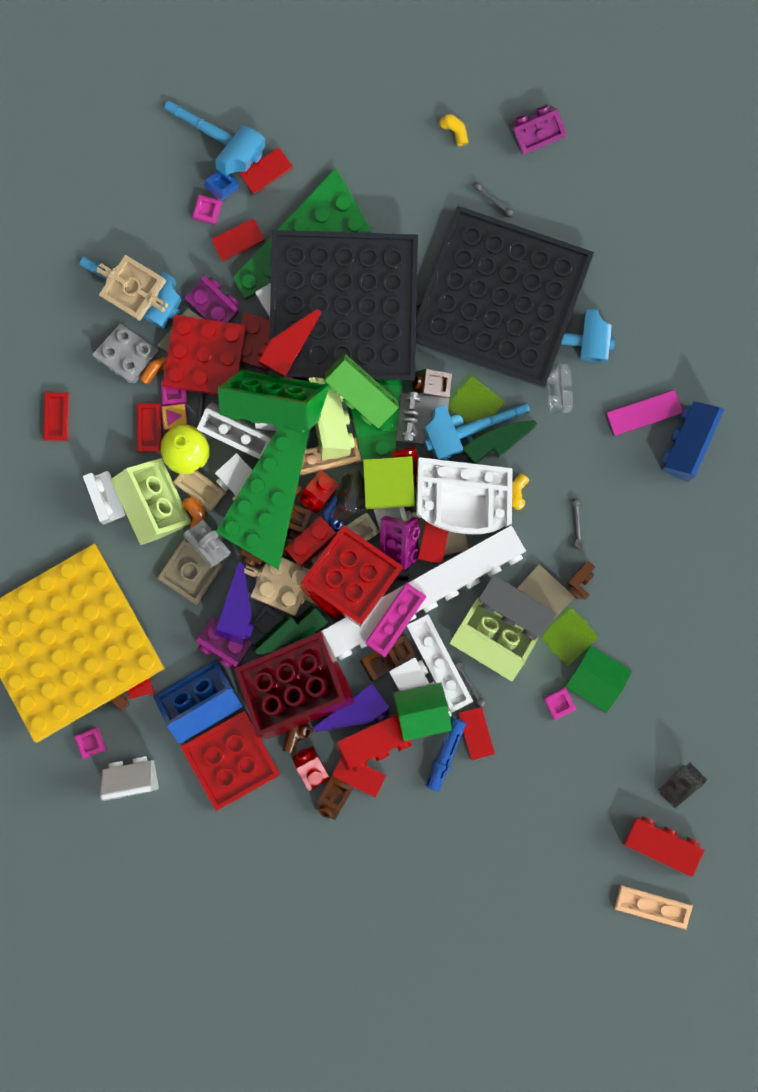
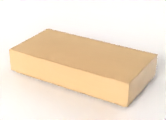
[173,470,226,512]

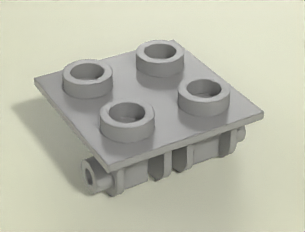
[92,324,159,384]
[396,392,449,444]

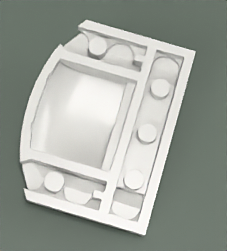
[416,457,512,534]

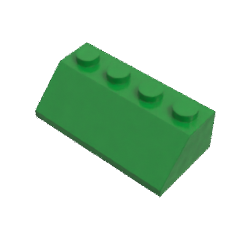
[218,370,329,432]

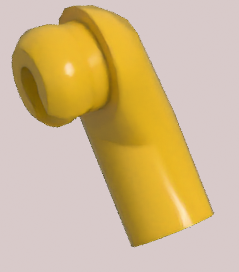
[440,114,468,146]
[512,473,530,510]

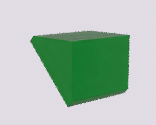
[565,645,632,713]
[393,682,452,741]

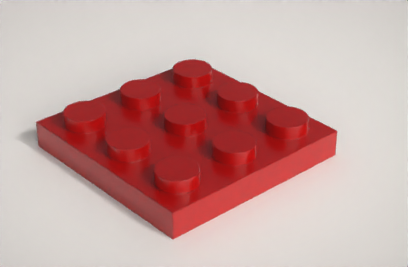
[162,315,247,395]
[300,525,403,627]
[181,711,281,811]

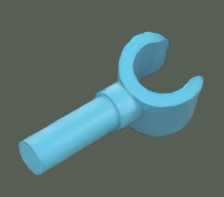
[451,415,473,443]

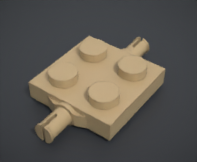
[97,255,168,321]
[244,558,318,617]

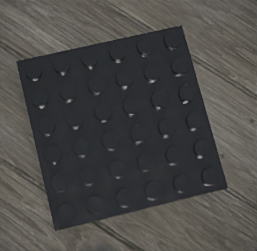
[416,206,594,389]
[269,230,418,381]

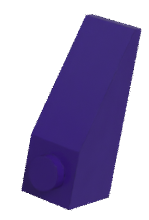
[215,562,254,645]
[313,684,390,732]

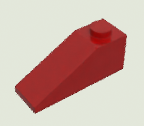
[257,309,321,377]

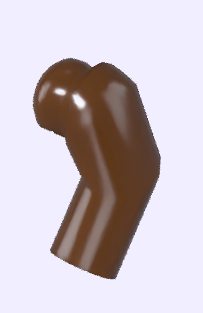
[282,723,313,754]

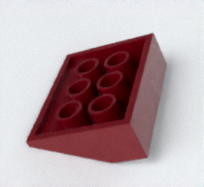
[234,631,355,739]

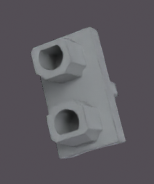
[183,520,231,568]

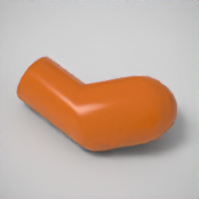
[139,357,167,384]
[182,497,206,529]

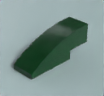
[462,420,537,464]
[251,606,328,655]

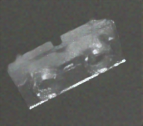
[547,363,574,415]

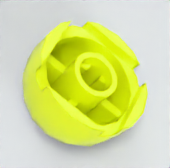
[161,425,210,474]

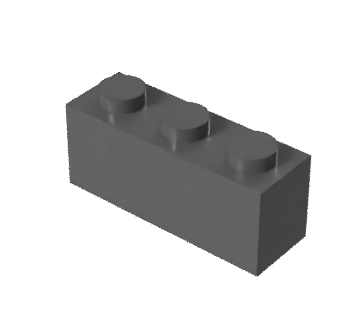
[478,575,557,640]

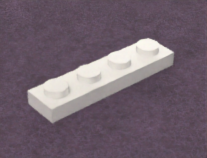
[407,615,473,713]

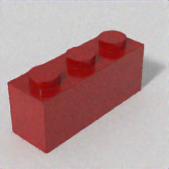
[334,714,413,772]
[622,816,705,877]

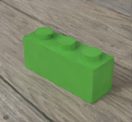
[324,353,399,428]

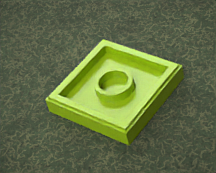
[363,456,415,509]

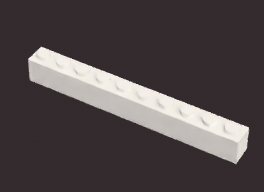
[322,525,526,661]

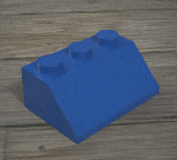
[661,401,724,482]
[153,660,243,744]

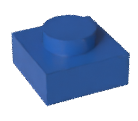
[204,171,239,201]

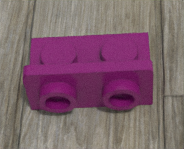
[509,105,567,155]
[184,275,239,323]
[380,516,420,570]
[195,616,253,668]

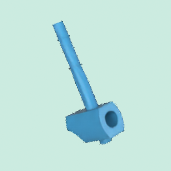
[164,101,265,176]
[79,257,182,329]
[561,309,615,363]
[423,403,530,460]

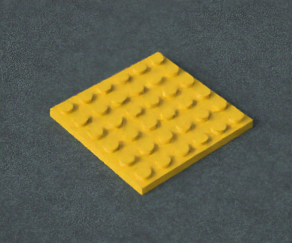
[0,543,165,743]

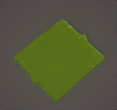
[448,376,505,433]
[542,608,599,666]

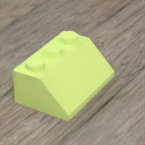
[309,377,354,461]
[110,458,191,545]
[450,597,539,682]

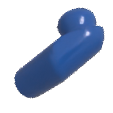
[322,495,343,531]

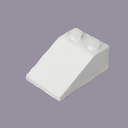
[101,756,159,800]

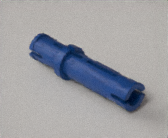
[425,717,467,791]

